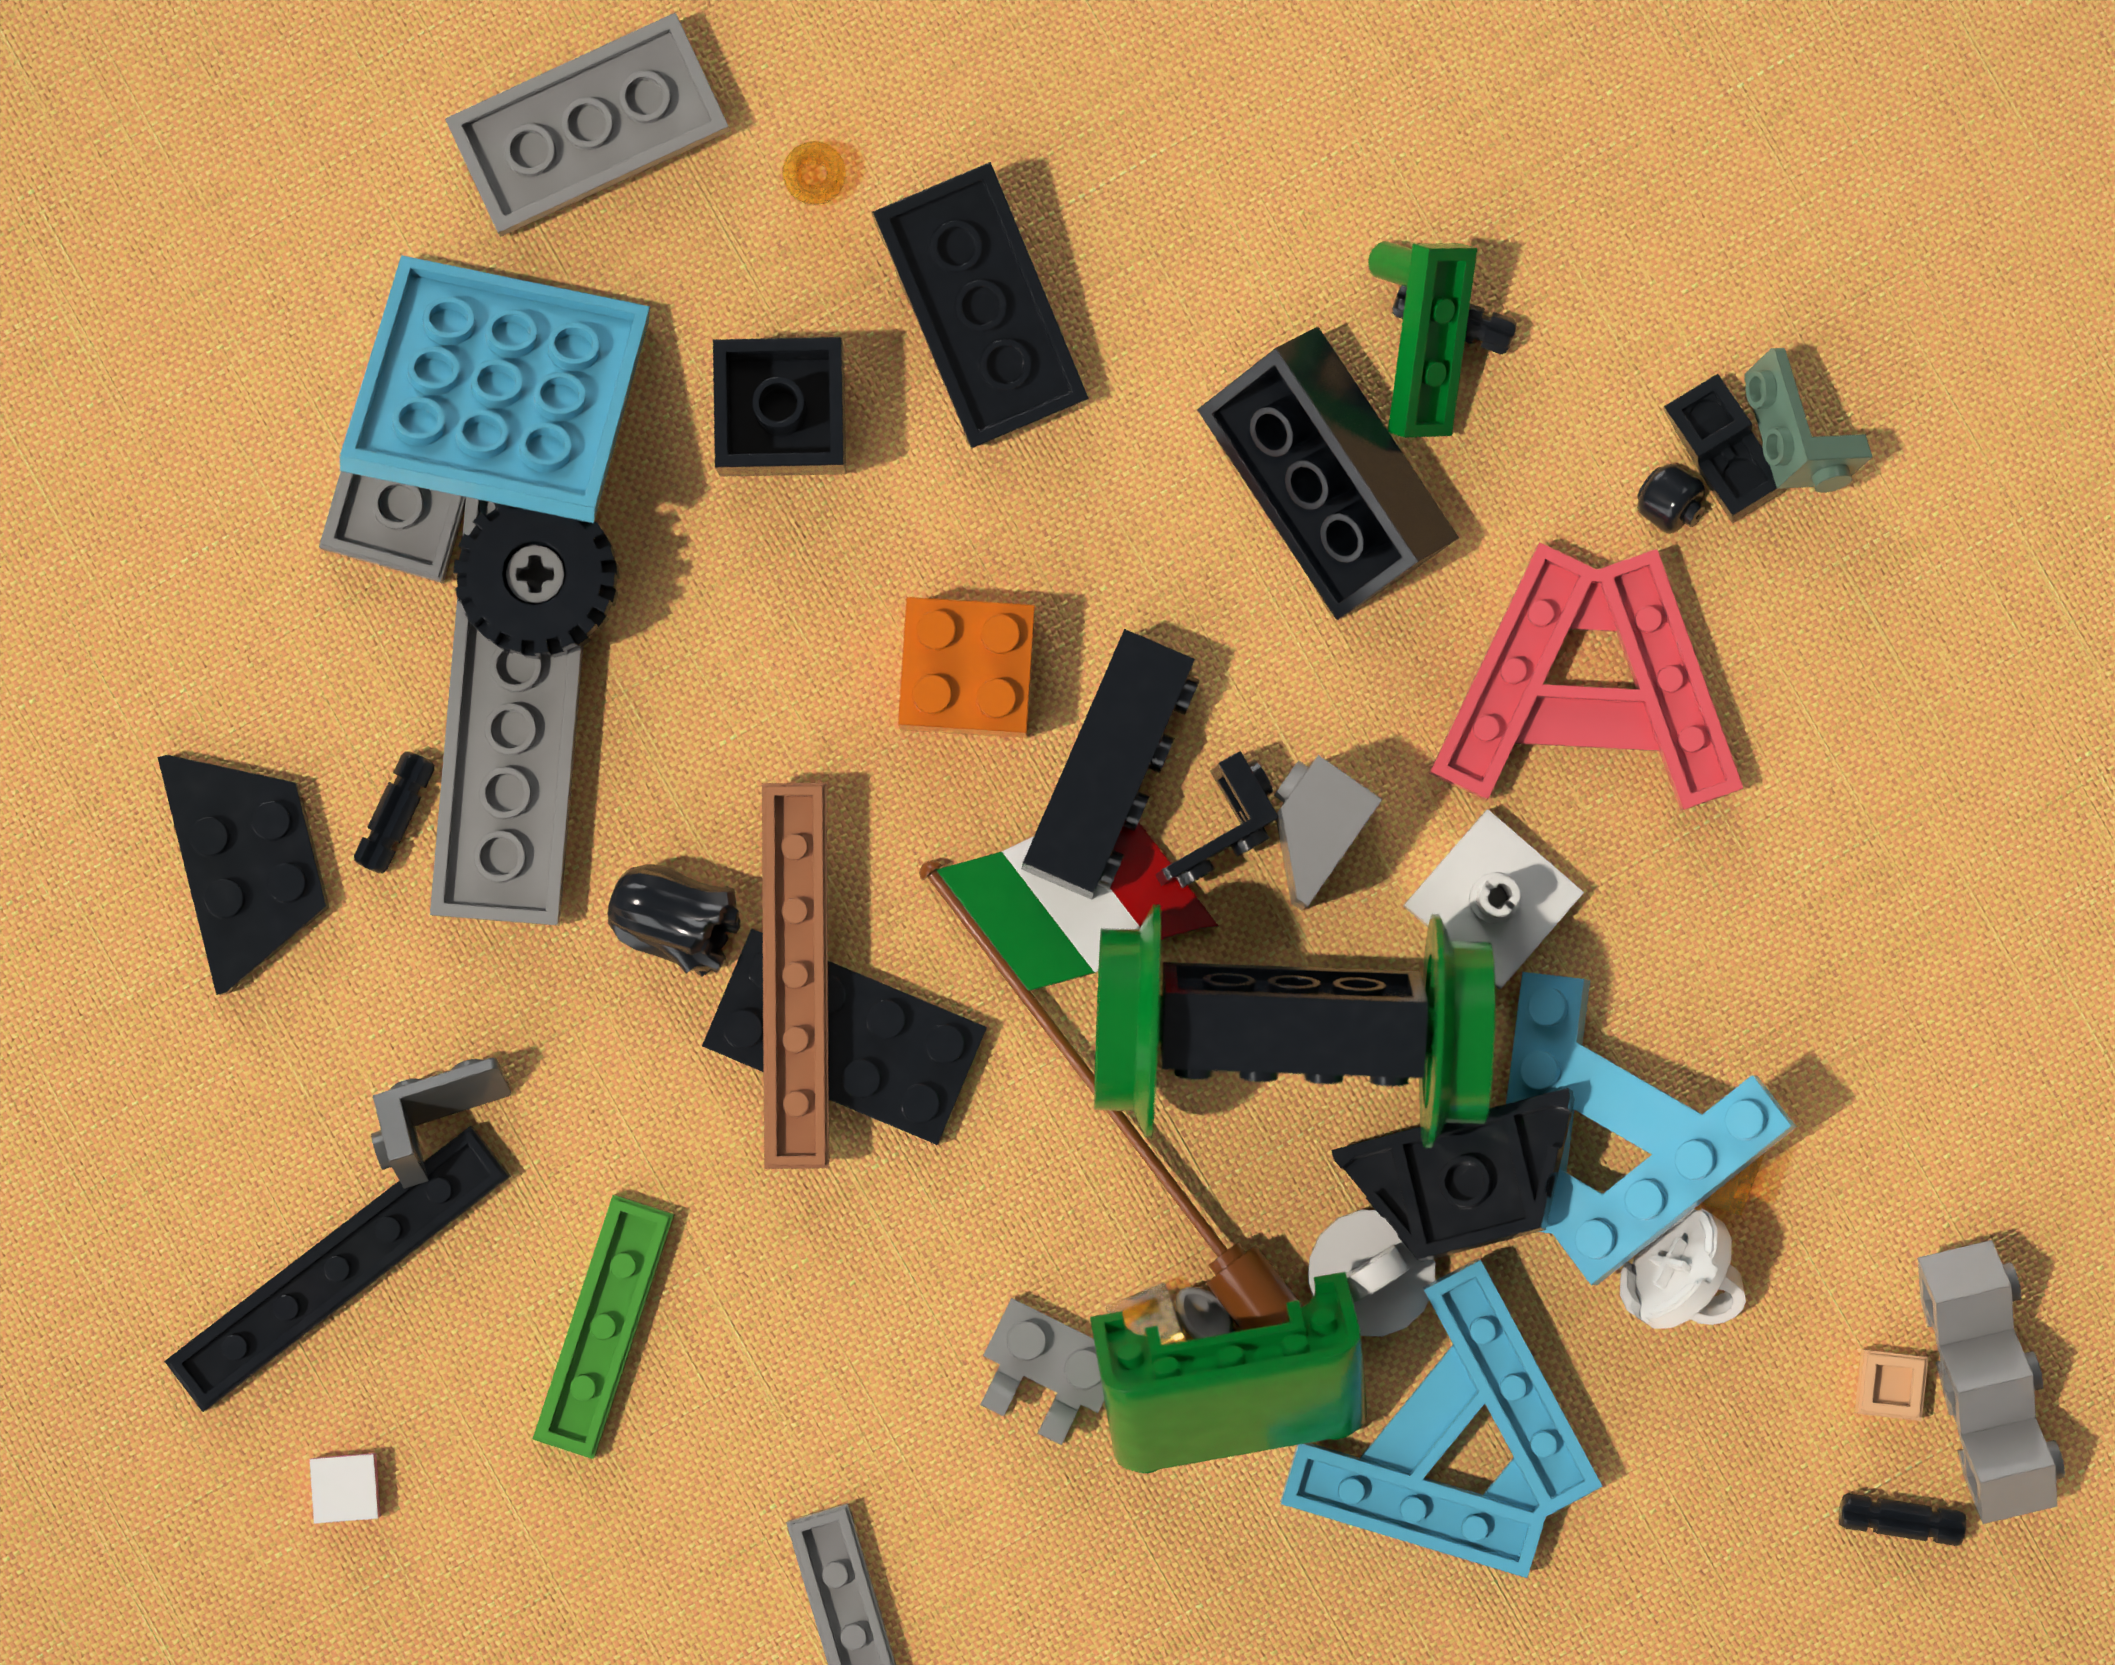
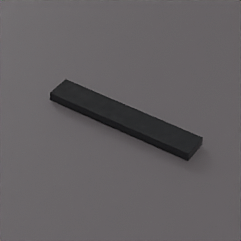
[164,1126,511,1412]

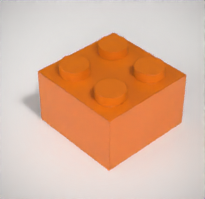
[898,597,1035,738]

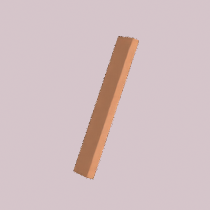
[762,783,830,1169]

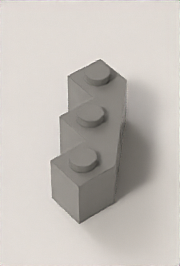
[1917,1240,2065,1524]

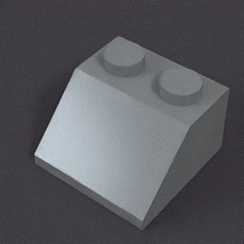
[1274,755,1382,911]

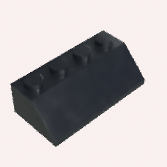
[1197,326,1459,620]

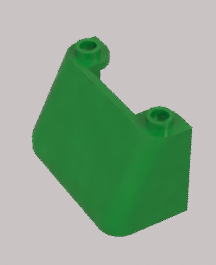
[1090,1272,1367,1473]

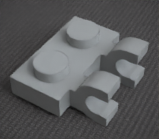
[980,1298,1104,1445]

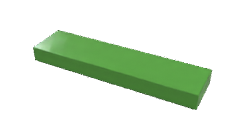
[533,1194,675,1459]

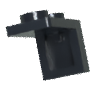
[1155,751,1279,888]

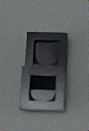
[1664,374,1786,524]

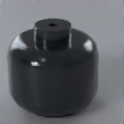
[1637,464,1705,533]

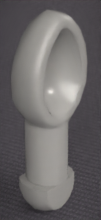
[1176,1287,1235,1339]

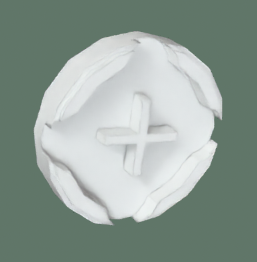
[1620,1208,1746,1329]
[1308,1209,1435,1337]

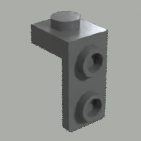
[371,1058,511,1189]

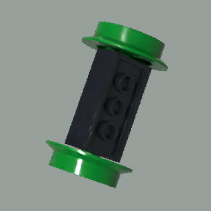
[1094,904,1495,1148]

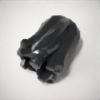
[608,864,740,976]

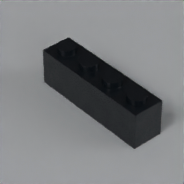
[1021,629,1200,899]

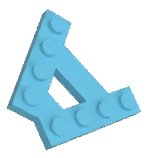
[1506,972,1797,1285]
[1280,1258,1603,1578]

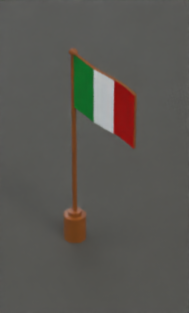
[919,823,1303,1331]

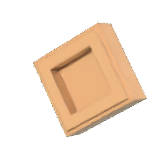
[1854,1349,1928,1421]

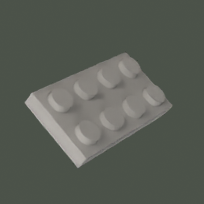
[445,12,730,237]

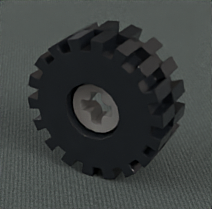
[453,503,620,659]

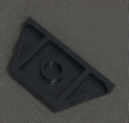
[157,755,329,996]
[1331,1088,1575,1262]

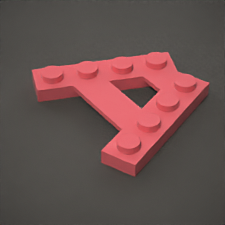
[1429,542,1744,811]

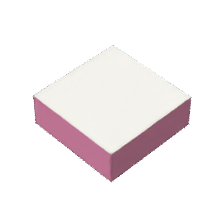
[309,1453,381,1524]

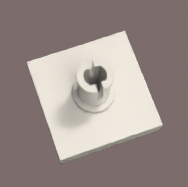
[1403,809,1584,989]

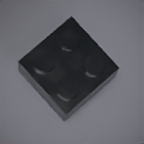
[713,337,846,477]

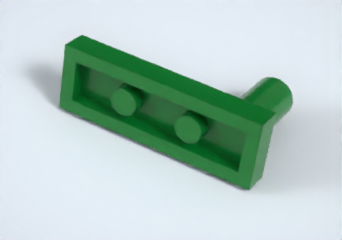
[1368,241,1477,438]

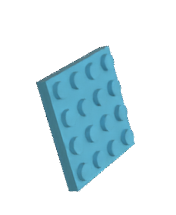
[340,255,650,523]

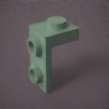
[1744,348,1872,493]

